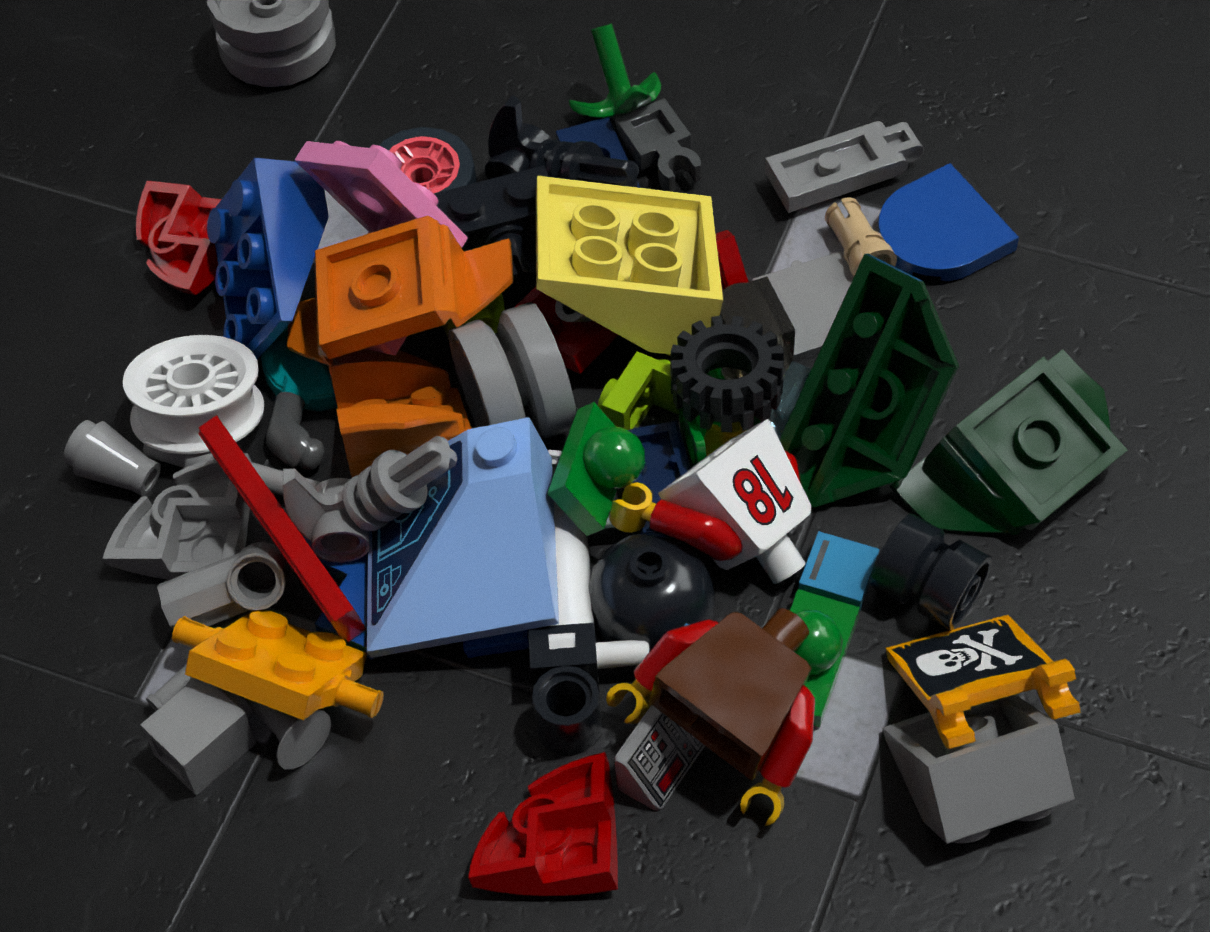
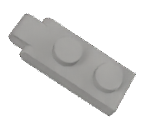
[765,121,924,213]

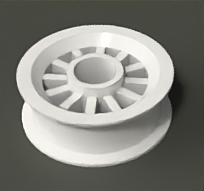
[123,335,264,454]

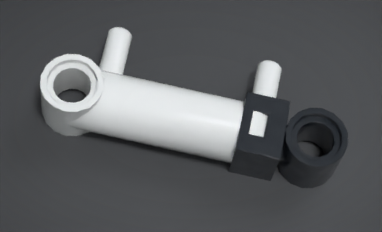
[528,450,649,756]

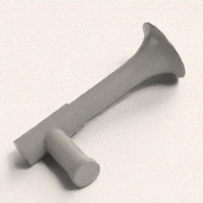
[146,643,331,769]

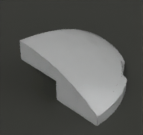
[102,453,251,580]

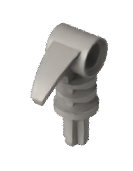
[283,436,457,563]

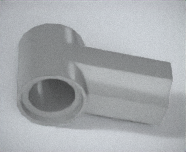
[157,542,291,629]

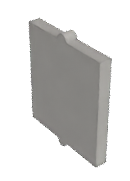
[752,251,854,362]

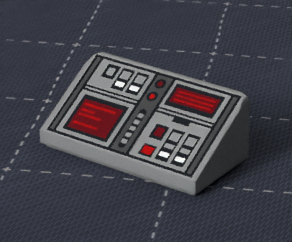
[615,705,705,811]

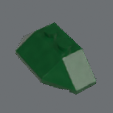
[779,254,959,508]

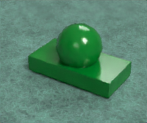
[548,402,645,536]
[790,589,860,728]

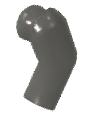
[266,392,325,471]

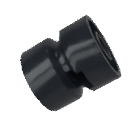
[870,514,993,631]

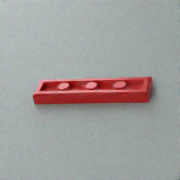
[198,415,366,642]

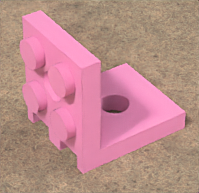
[294,141,468,356]

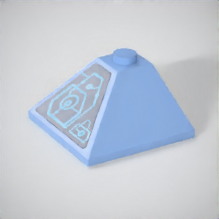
[367,417,559,658]

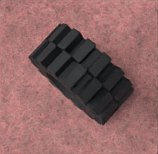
[670,316,784,432]

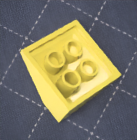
[535,176,723,356]

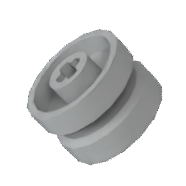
[207,0,336,87]
[448,302,576,440]

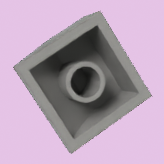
[882,694,1075,843]

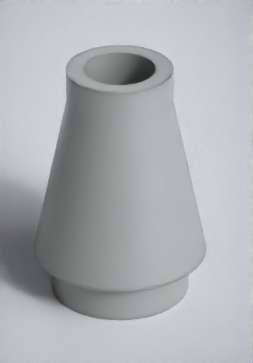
[63,420,161,496]

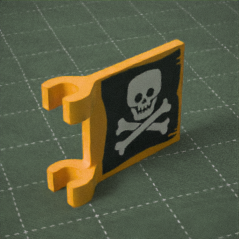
[886,615,1080,749]

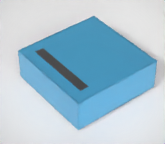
[799,531,880,610]

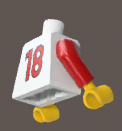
[609,419,811,584]

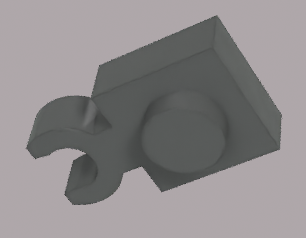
[615,98,701,192]

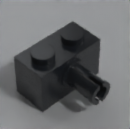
[434,165,549,297]

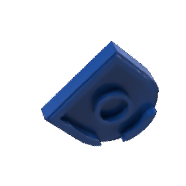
[878,163,1019,281]

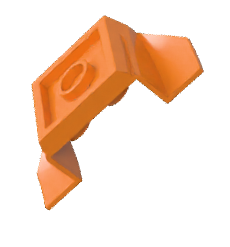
[287,215,513,366]
[328,349,471,478]

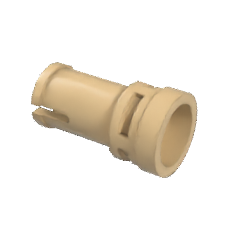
[825,198,897,276]

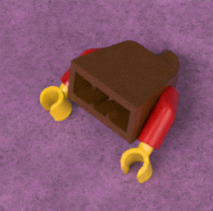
[606,608,815,826]

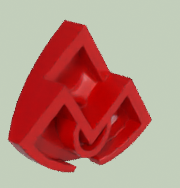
[136,181,222,295]
[468,752,618,896]

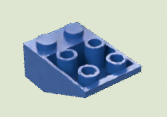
[207,158,329,359]

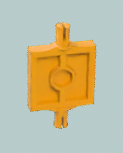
[172,610,384,721]

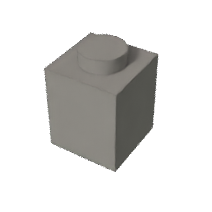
[140,678,256,796]

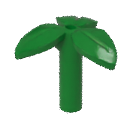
[569,23,661,118]

